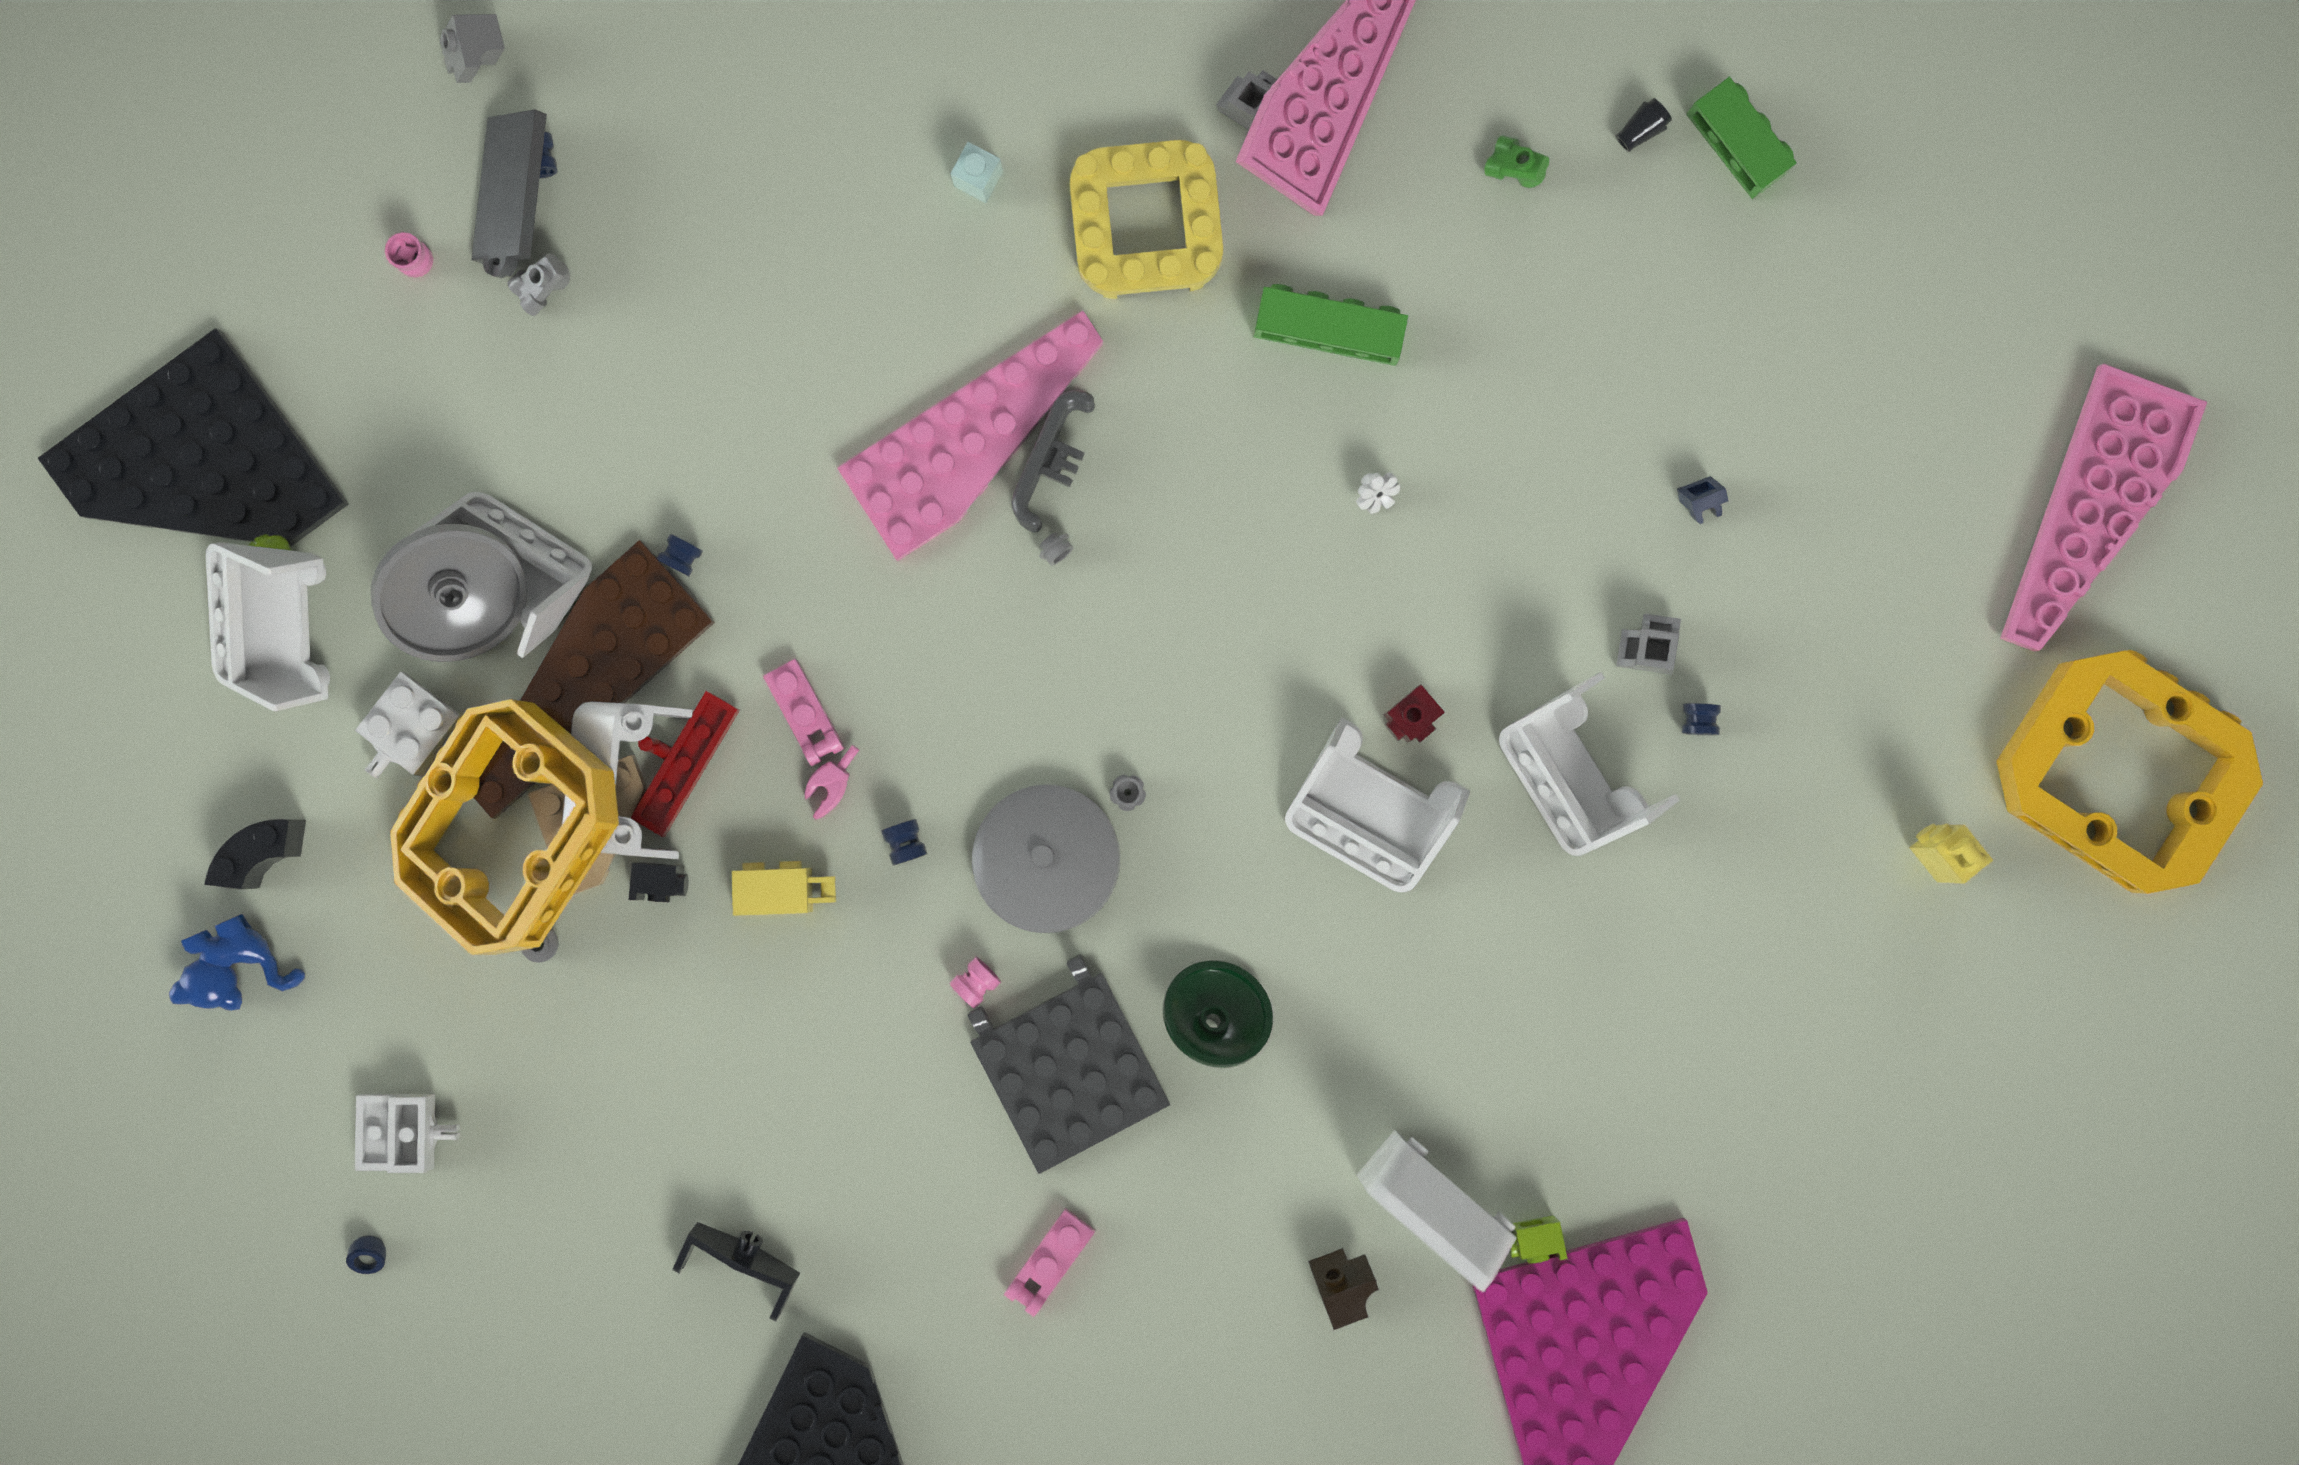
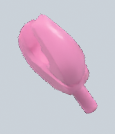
[804,745,859,820]

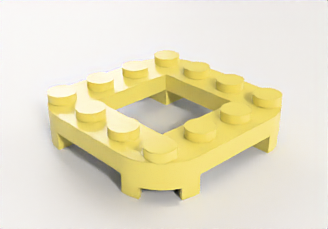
[1070,140,1223,299]

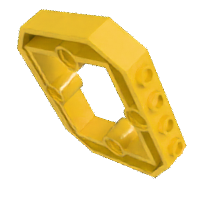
[1996,650,2263,894]
[390,699,619,955]

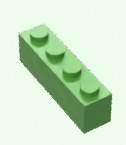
[1253,284,1408,366]

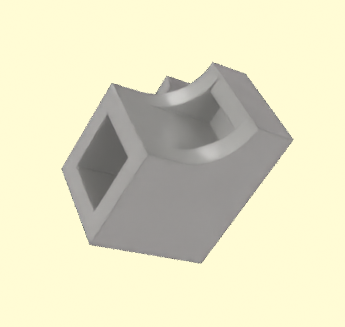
[440,14,505,83]
[1216,71,1278,130]
[1616,614,1681,675]

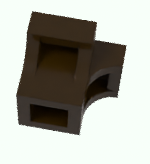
[1308,1248,1379,1330]

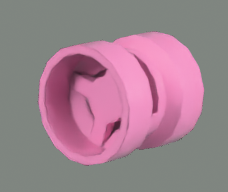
[385,232,433,278]
[949,957,1001,1009]

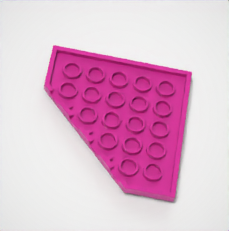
[1472,1218,1708,1465]

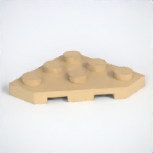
[528,755,647,895]

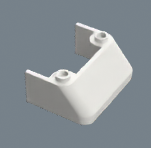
[411,492,592,658]
[1499,672,1680,856]
[562,702,693,859]
[1357,1130,1517,1292]

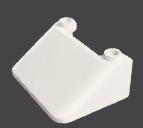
[206,542,330,711]
[1285,717,1470,892]

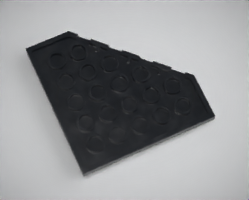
[37,328,349,547]
[738,1332,904,1465]

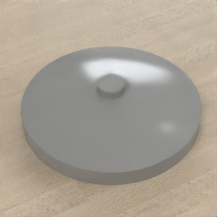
[370,524,528,662]
[972,785,1120,933]

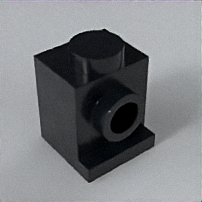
[628,862,689,902]

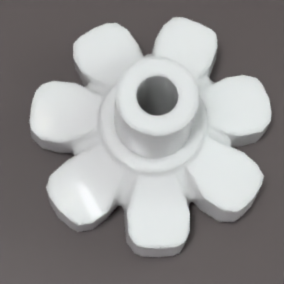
[1356,472,1400,514]

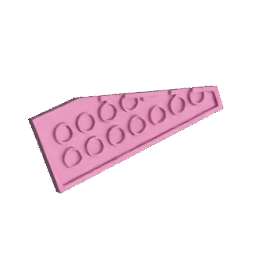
[1235,0,1416,216]
[837,311,1103,561]
[2000,364,2207,652]

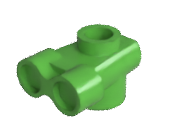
[1484,135,1549,188]

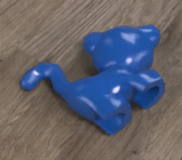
[169,914,305,1011]

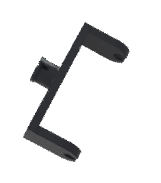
[673,1222,800,1322]

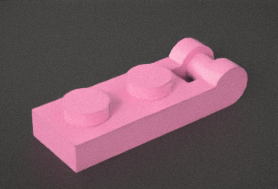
[763,659,845,766]
[1003,1208,1095,1317]

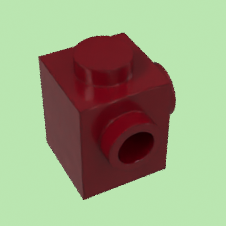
[1384,684,1445,743]

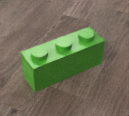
[1686,76,1797,199]

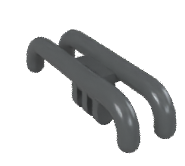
[1012,390,1095,533]

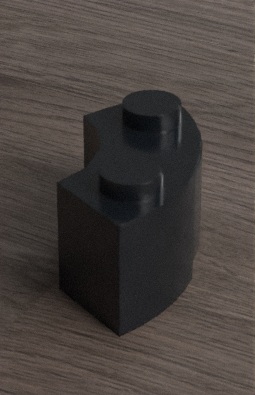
[204,819,306,889]

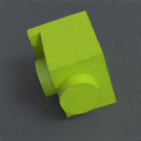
[1509,1215,1568,1263]

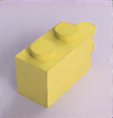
[1909,823,1993,884]
[732,861,836,916]

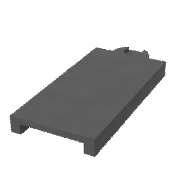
[471,109,547,278]

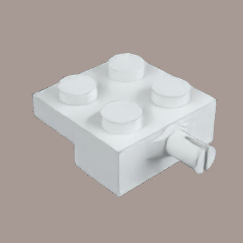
[355,672,461,779]
[355,1094,460,1173]

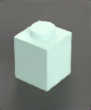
[950,142,1003,203]

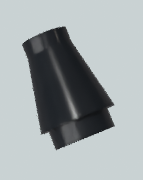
[1615,98,1672,152]

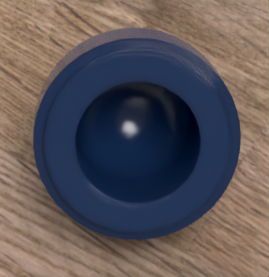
[346,1235,386,1274]

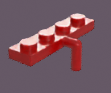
[630,691,740,837]

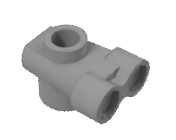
[507,253,570,316]

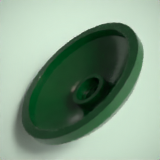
[1163,960,1273,1068]

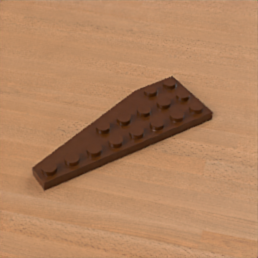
[473,540,715,819]

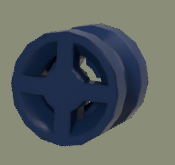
[656,534,703,577]
[1682,703,1721,736]

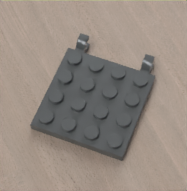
[967,954,1170,1174]

